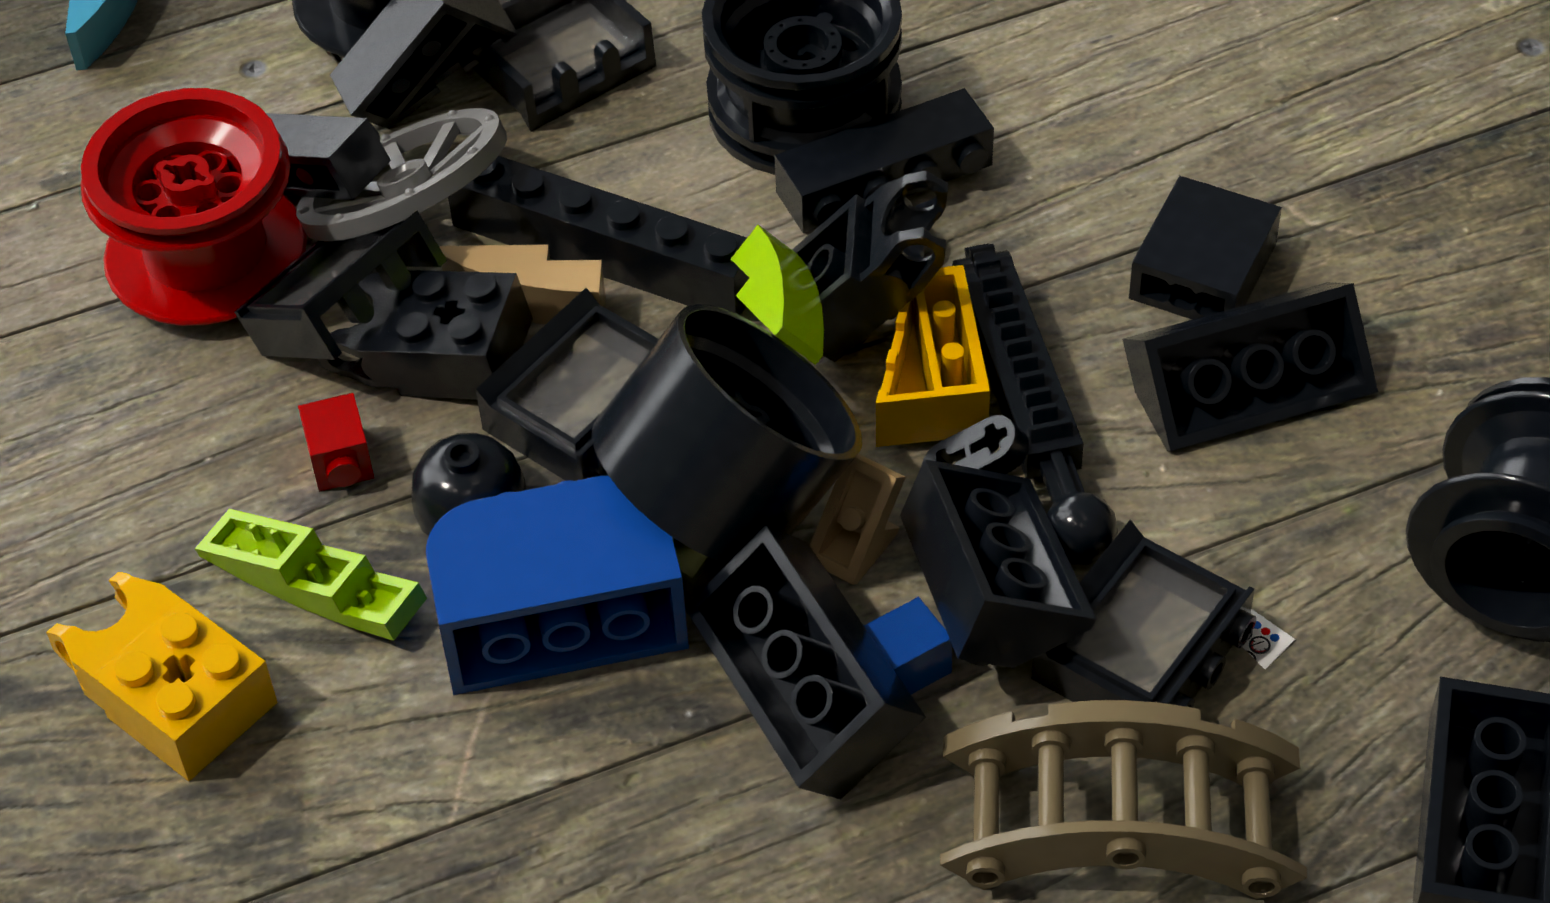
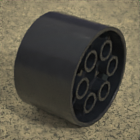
[592,304,862,564]

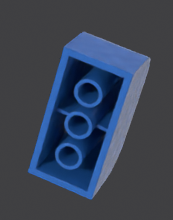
[426,476,689,695]

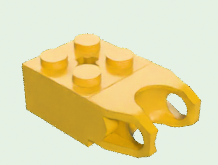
[46,572,278,782]

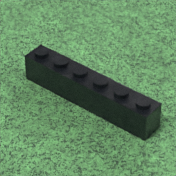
[448,156,749,316]

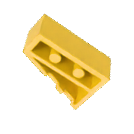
[876,265,990,447]

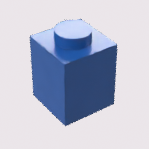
[864,597,952,694]

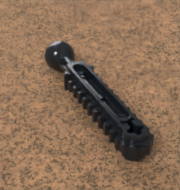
[952,243,1118,565]

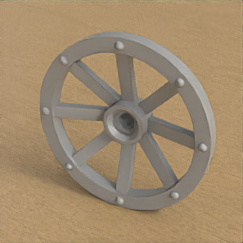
[296,108,507,241]

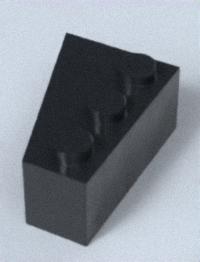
[330,0,518,129]

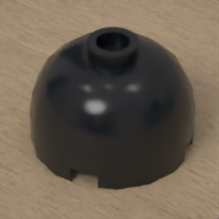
[412,433,527,536]

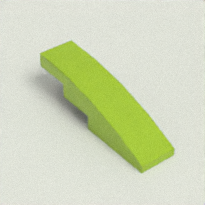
[195,508,427,641]

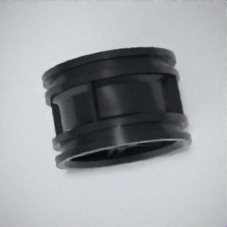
[702,0,902,175]

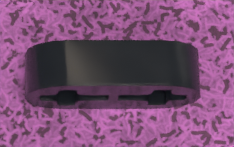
[921,415,1029,474]

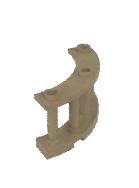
[940,700,1307,900]

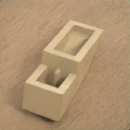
[440,245,606,324]

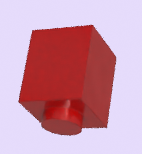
[298,393,374,492]

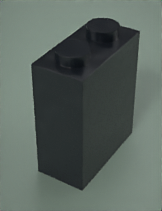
[1129,175,1282,320]

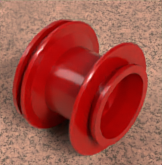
[81,88,307,326]

